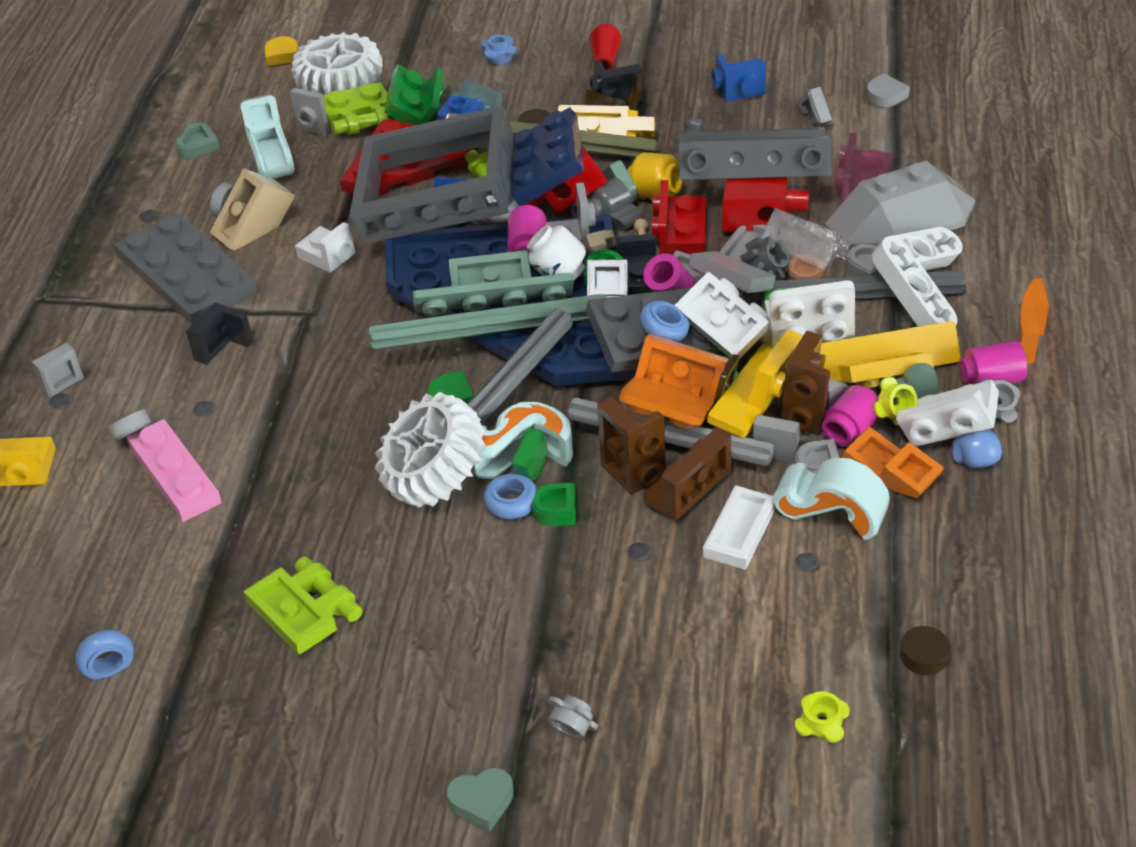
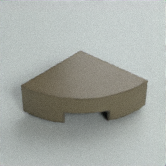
[580,230,617,257]

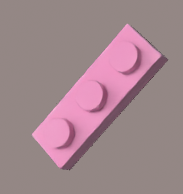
[126,419,222,522]

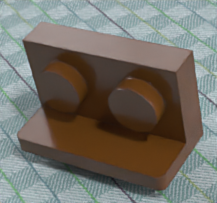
[781,330,830,436]
[597,396,666,495]
[643,427,731,521]

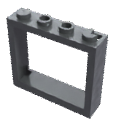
[350,105,514,244]

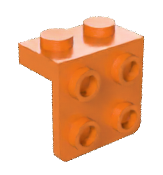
[619,333,729,428]

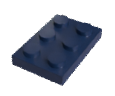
[511,107,584,206]

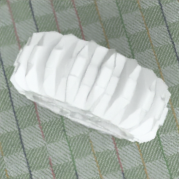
[292,32,383,95]
[375,392,486,508]

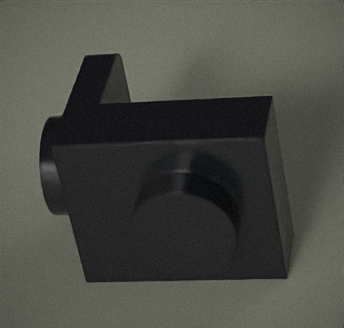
[186,303,253,365]

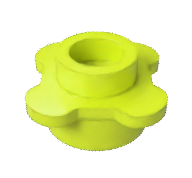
[873,377,918,426]
[795,691,850,742]

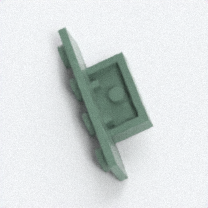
[412,250,574,316]

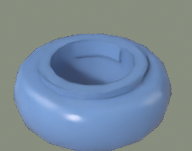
[639,301,690,342]
[484,473,537,520]
[75,629,134,680]

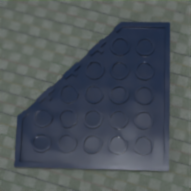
[385,215,637,386]

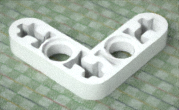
[871,227,963,327]

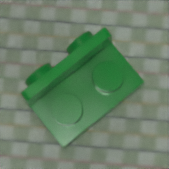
[384,64,445,125]

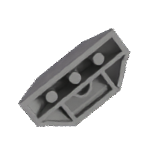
[825,161,976,250]

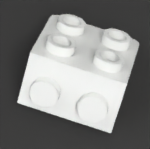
[765,281,855,349]

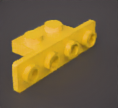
[820,321,961,388]
[707,329,803,438]

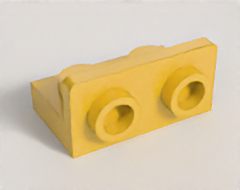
[0,437,56,486]

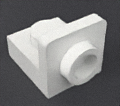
[295,222,355,273]

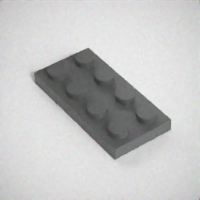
[114,212,259,325]
[585,288,763,373]

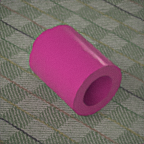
[507,205,546,253]
[644,254,697,292]
[959,340,1027,385]

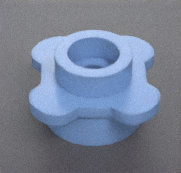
[481,35,517,65]

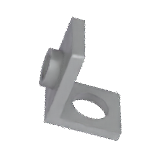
[290,88,332,137]
[546,182,596,241]

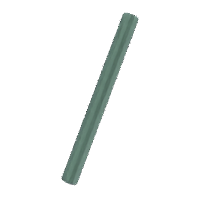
[369,294,607,350]

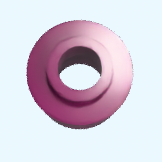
[822,385,879,446]

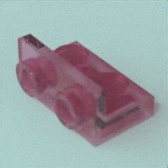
[835,133,893,204]

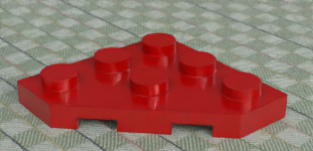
[340,120,480,196]

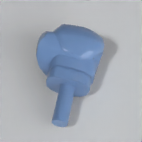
[951,429,1002,468]

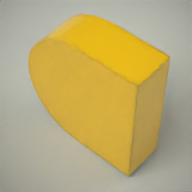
[265,36,299,66]

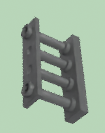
[678,127,831,180]

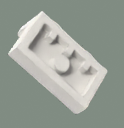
[674,271,771,359]
[896,380,999,447]

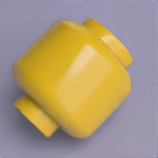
[628,153,684,201]

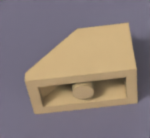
[210,168,295,250]

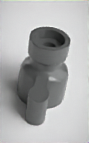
[571,177,643,231]

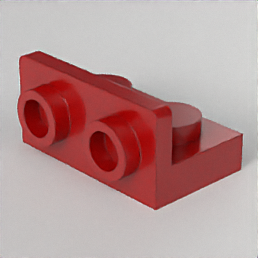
[651,180,706,255]

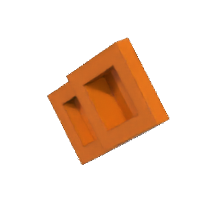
[1016,278,1049,364]
[842,426,944,498]

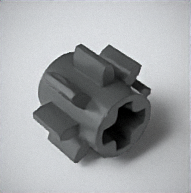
[740,235,789,280]

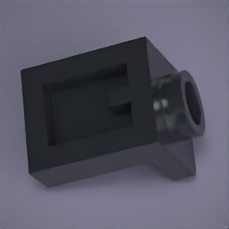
[589,61,643,102]
[617,234,657,295]

